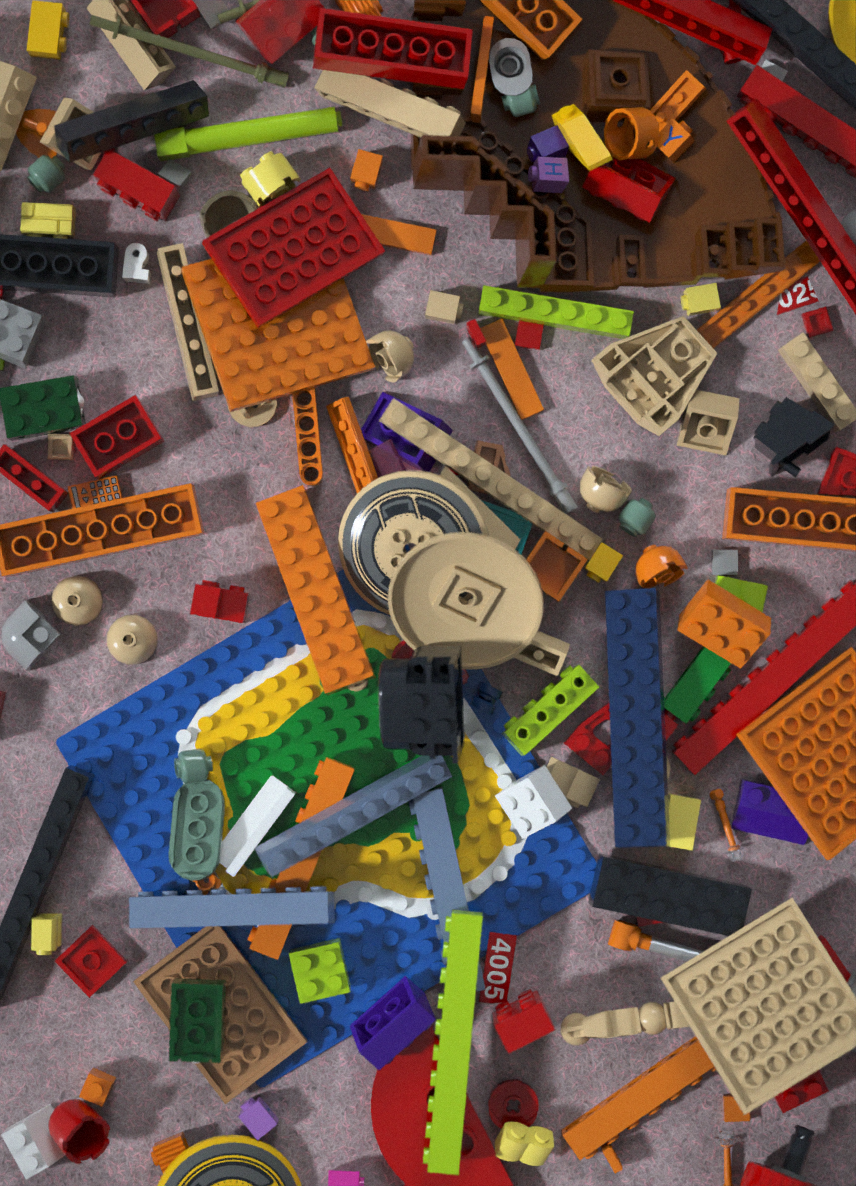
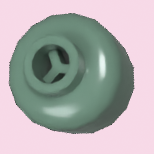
[501,84,540,117]
[27,155,65,193]
[618,498,656,537]
[174,748,213,784]

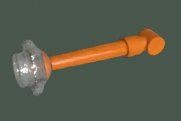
[709,789,748,862]
[714,1130,740,1186]

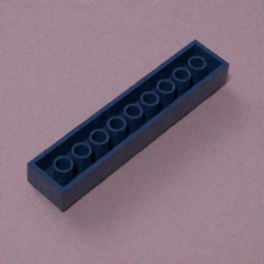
[605,588,670,848]

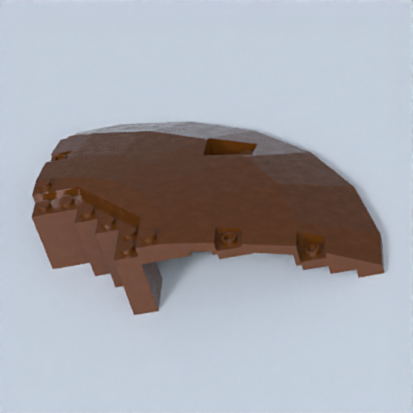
[411,0,785,292]

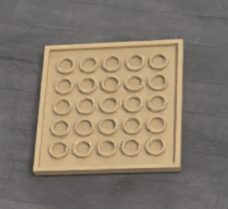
[661,898,856,1115]

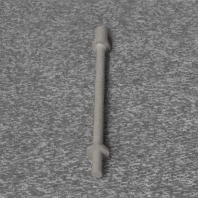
[462,337,578,514]

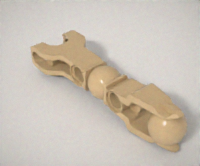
[560,1001,690,1046]

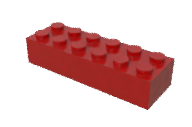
[313,8,473,89]

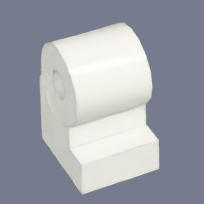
[122,243,151,284]

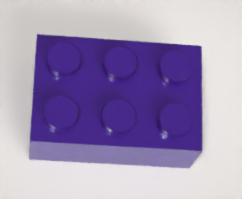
[350,976,436,1070]

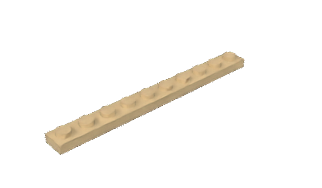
[379,399,602,560]

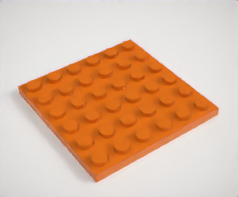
[181,259,375,412]
[736,647,856,860]

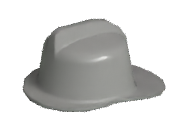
[489,38,533,96]

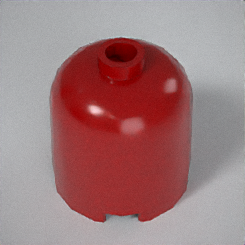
[48,1099,110,1164]

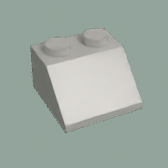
[1,1103,65,1180]

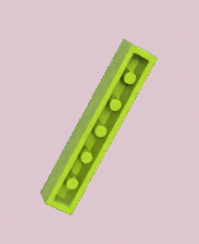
[478,285,634,339]

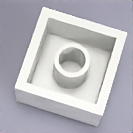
[495,765,572,839]

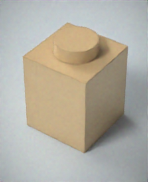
[425,290,464,324]

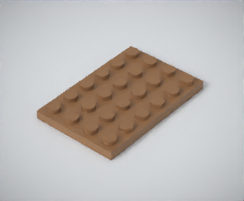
[133,926,308,1104]

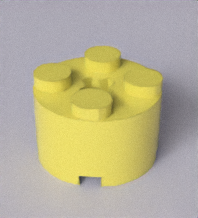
[240,151,301,208]

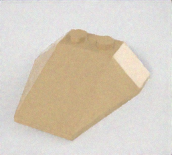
[592,316,717,436]

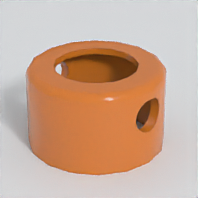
[604,107,660,160]

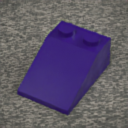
[361,392,453,472]

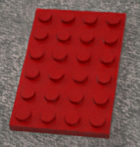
[202,168,385,328]

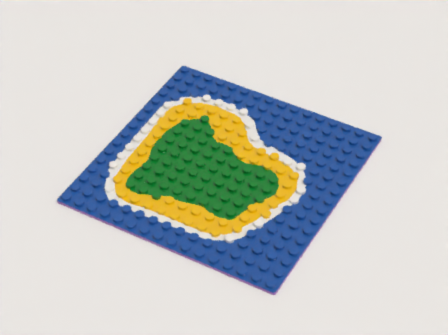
[56,544,597,1088]

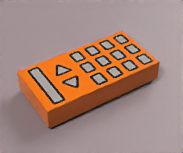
[67,475,123,509]

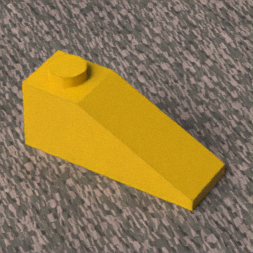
[551,104,612,171]

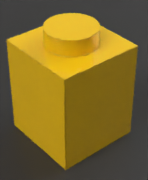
[584,542,623,583]

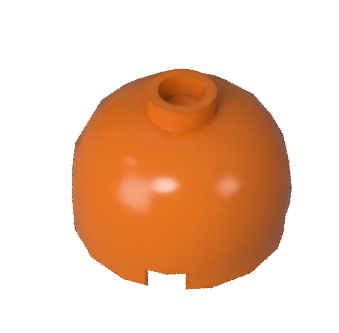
[635,545,688,589]

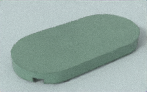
[169,779,225,881]

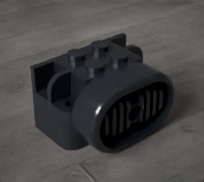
[378,646,465,764]

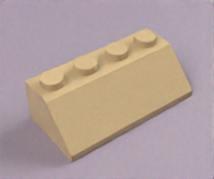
[0,61,37,172]

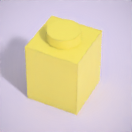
[681,283,721,316]

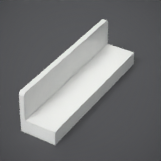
[219,776,296,877]

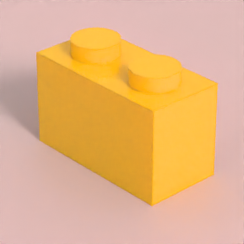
[27,0,69,60]

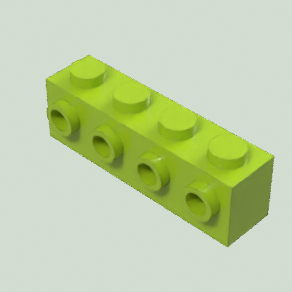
[501,665,599,756]

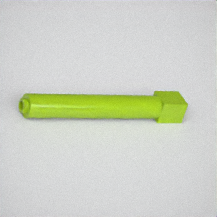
[154,106,343,162]

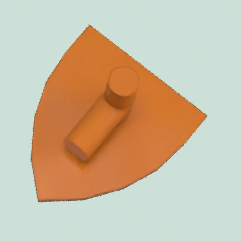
[16,109,57,158]

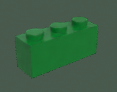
[664,646,731,724]

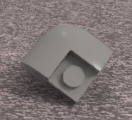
[1,599,61,671]

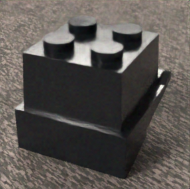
[754,397,834,478]

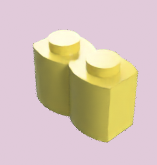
[31,913,62,955]
[495,1122,554,1166]

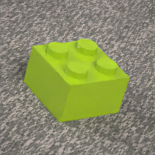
[289,938,351,1004]

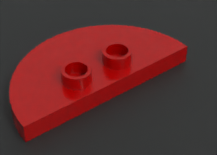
[371,1025,515,1186]

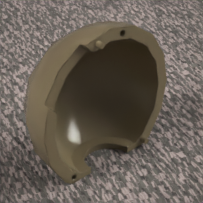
[199,190,259,238]

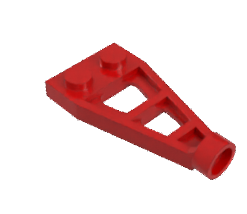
[564,702,612,775]

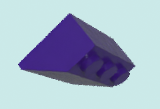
[731,779,808,845]

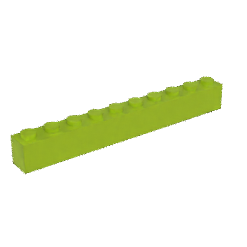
[423,910,483,1175]

